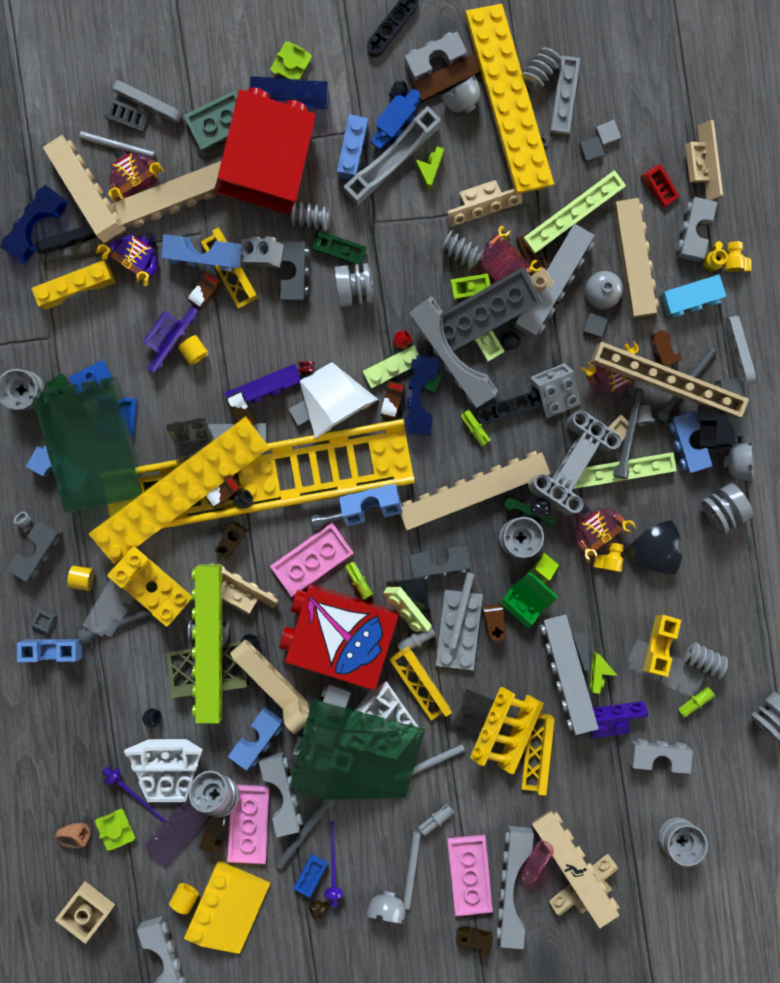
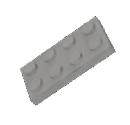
[435,589,483,671]

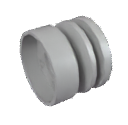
[335,263,374,308]
[0,369,46,410]
[701,483,754,534]
[499,517,544,558]
[750,691,780,743]
[189,771,239,818]
[658,817,708,866]

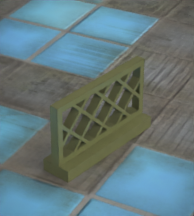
[167,641,250,699]

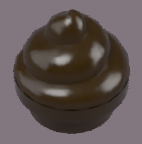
[308,900,329,920]

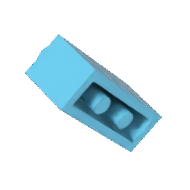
[660,274,726,318]

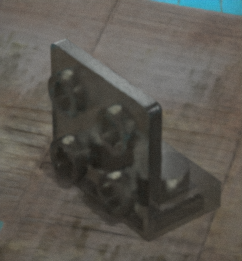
[166,418,214,464]
[450,689,494,741]

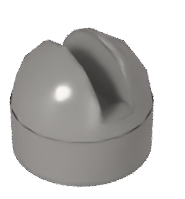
[14,512,31,529]

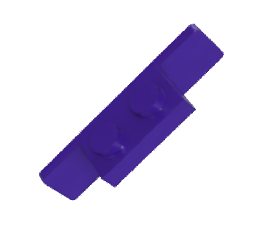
[142,306,198,373]
[225,364,301,409]
[590,701,648,739]

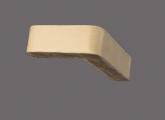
[230,640,310,734]

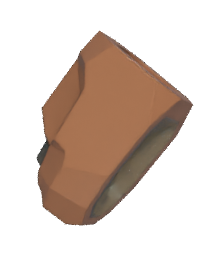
[55,823,90,848]

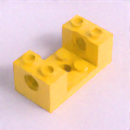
[107,546,192,627]

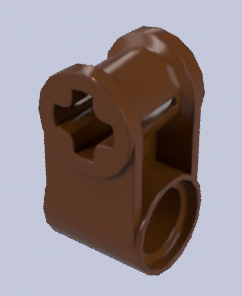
[482,603,506,641]

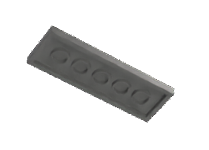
[440,267,543,358]

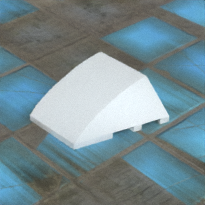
[300,362,379,439]
[340,682,419,759]
[124,739,202,802]

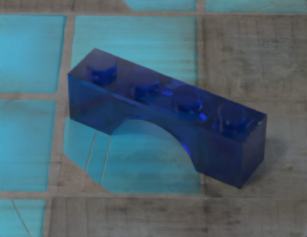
[250,76,329,109]
[0,185,69,264]
[404,355,440,435]

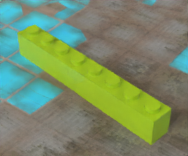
[192,564,222,723]

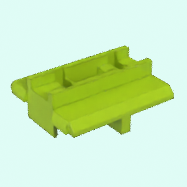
[270,41,312,85]
[95,809,136,851]

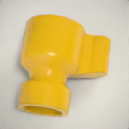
[703,241,728,272]
[725,241,751,272]
[593,542,624,572]

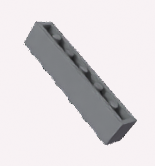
[514,224,594,338]
[540,615,598,735]

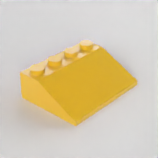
[184,860,270,954]

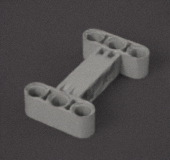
[528,410,621,515]

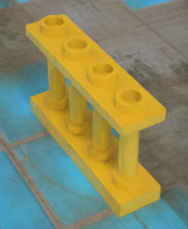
[470,687,544,774]

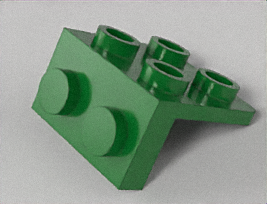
[500,572,558,629]

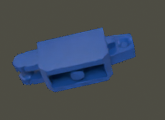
[371,89,421,150]

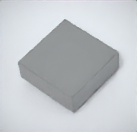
[595,120,621,146]
[289,401,310,426]

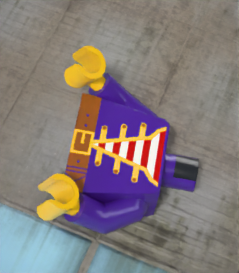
[96,230,158,286]

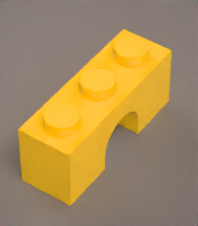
[643,615,681,677]

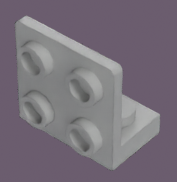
[530,363,581,418]

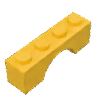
[31,260,116,310]

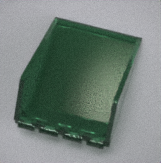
[33,376,142,513]
[290,700,425,800]

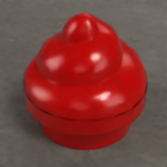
[392,330,413,349]

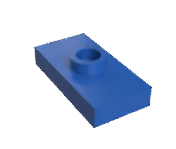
[69,360,113,395]
[293,853,328,898]

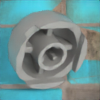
[441,75,481,114]
[584,271,624,310]
[724,442,753,481]
[366,891,406,924]

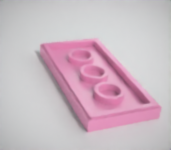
[270,522,354,598]
[227,784,270,864]
[447,834,493,916]

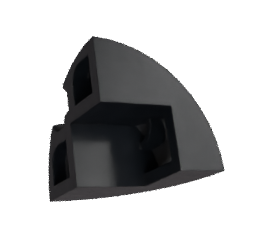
[697,405,737,449]
[626,520,682,574]
[386,576,430,613]

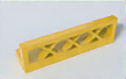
[201,227,258,309]
[389,646,452,720]
[521,714,555,796]

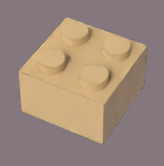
[55,881,115,944]

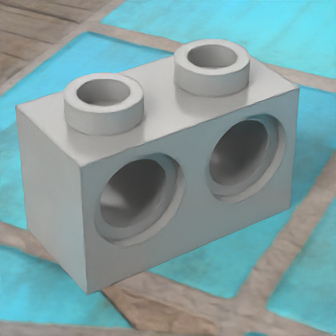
[240,236,284,268]

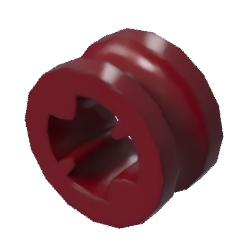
[298,361,315,373]

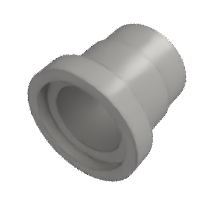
[636,405,655,426]

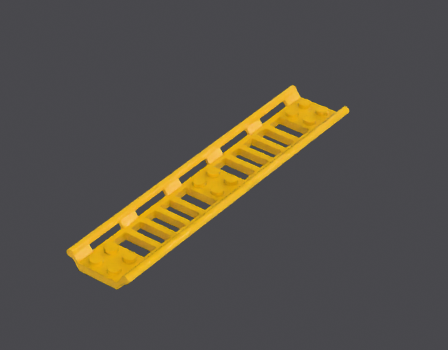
[100,419,415,529]

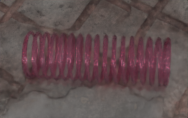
[520,841,554,885]

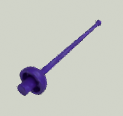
[101,766,166,823]
[324,821,344,907]

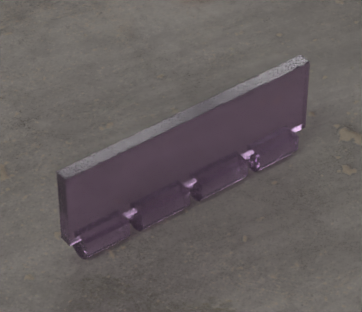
[145,794,210,868]

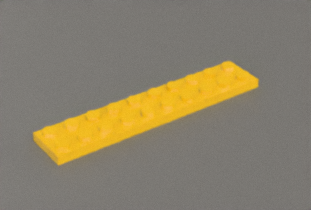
[464,4,554,195]
[89,416,270,564]

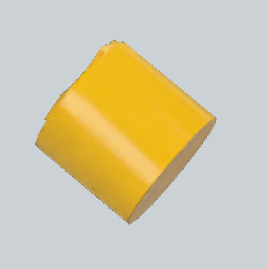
[178,335,209,365]
[67,566,95,591]
[169,883,199,915]

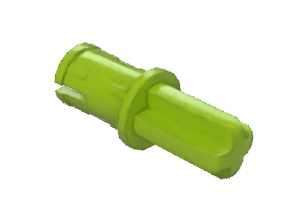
[460,410,491,447]
[345,562,373,599]
[678,687,715,717]

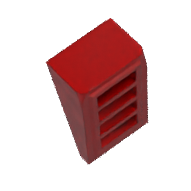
[641,164,680,208]

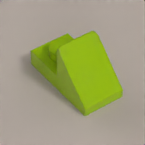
[415,146,444,191]
[450,273,490,300]
[526,553,559,583]
[589,652,617,694]

